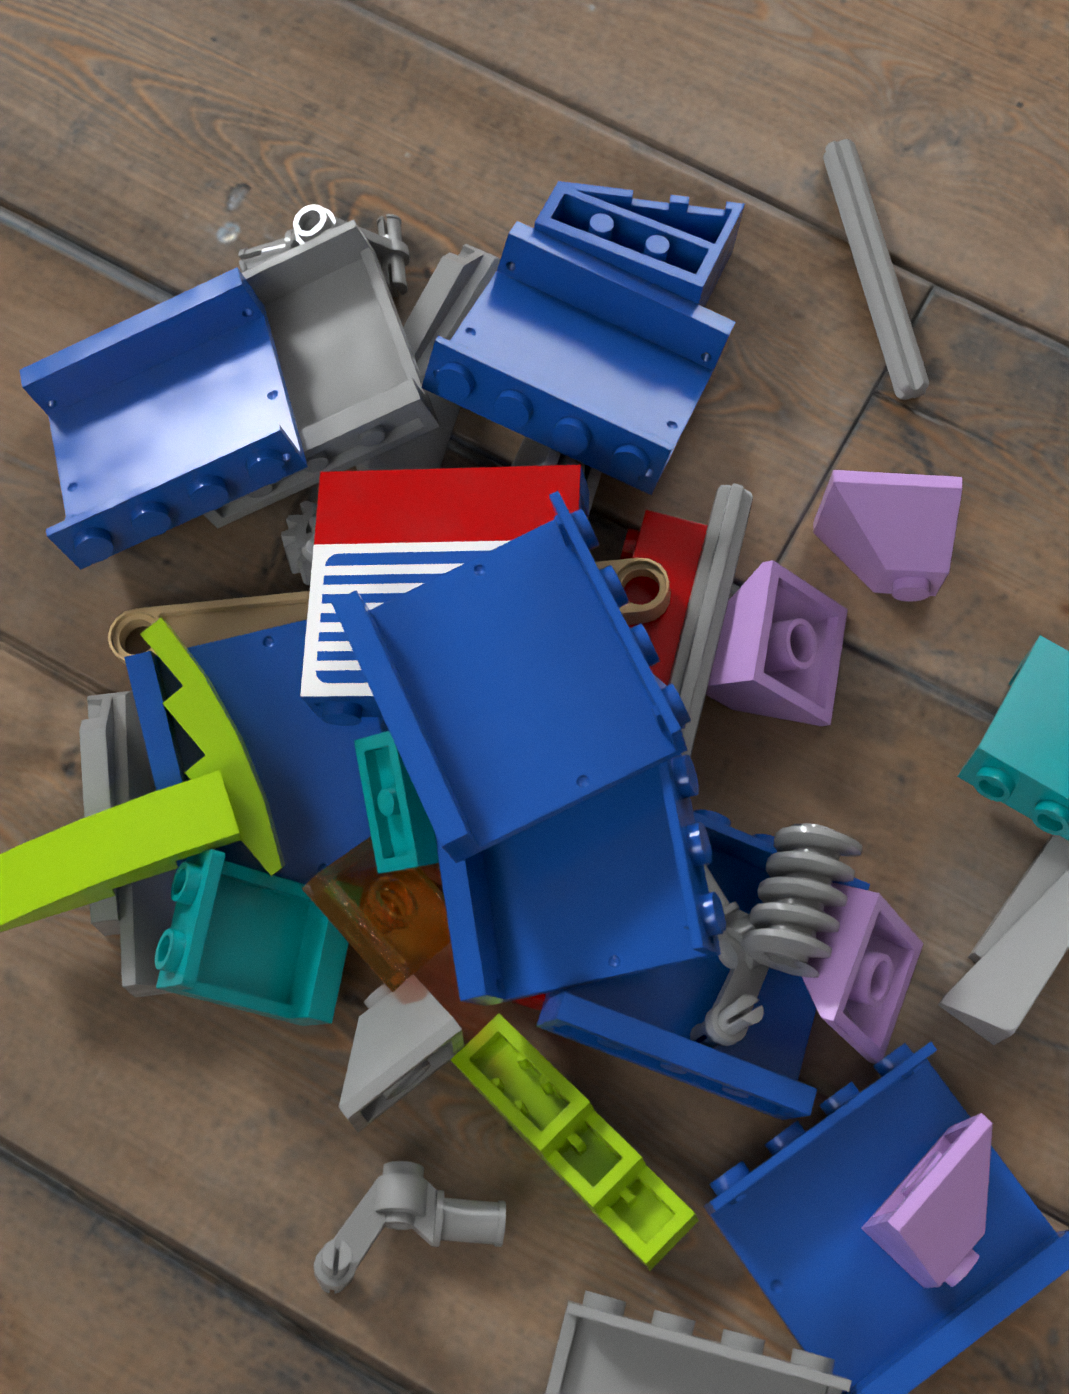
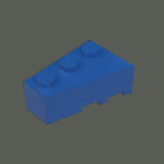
[534,181,745,307]

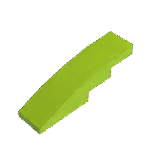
[140,617,285,876]
[0,770,242,933]
[451,1013,699,1271]

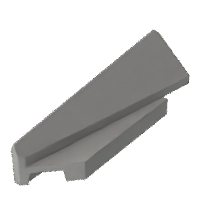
[356,244,501,471]
[79,691,176,998]
[938,834,1069,1045]

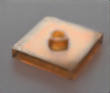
[302,836,451,992]

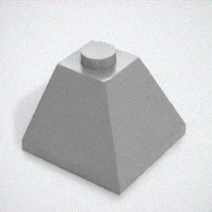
[339,975,465,1133]

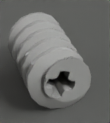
[742,823,863,978]

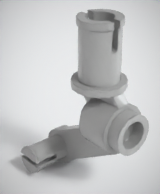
[238,205,410,297]
[690,865,769,1049]
[314,1161,506,1294]

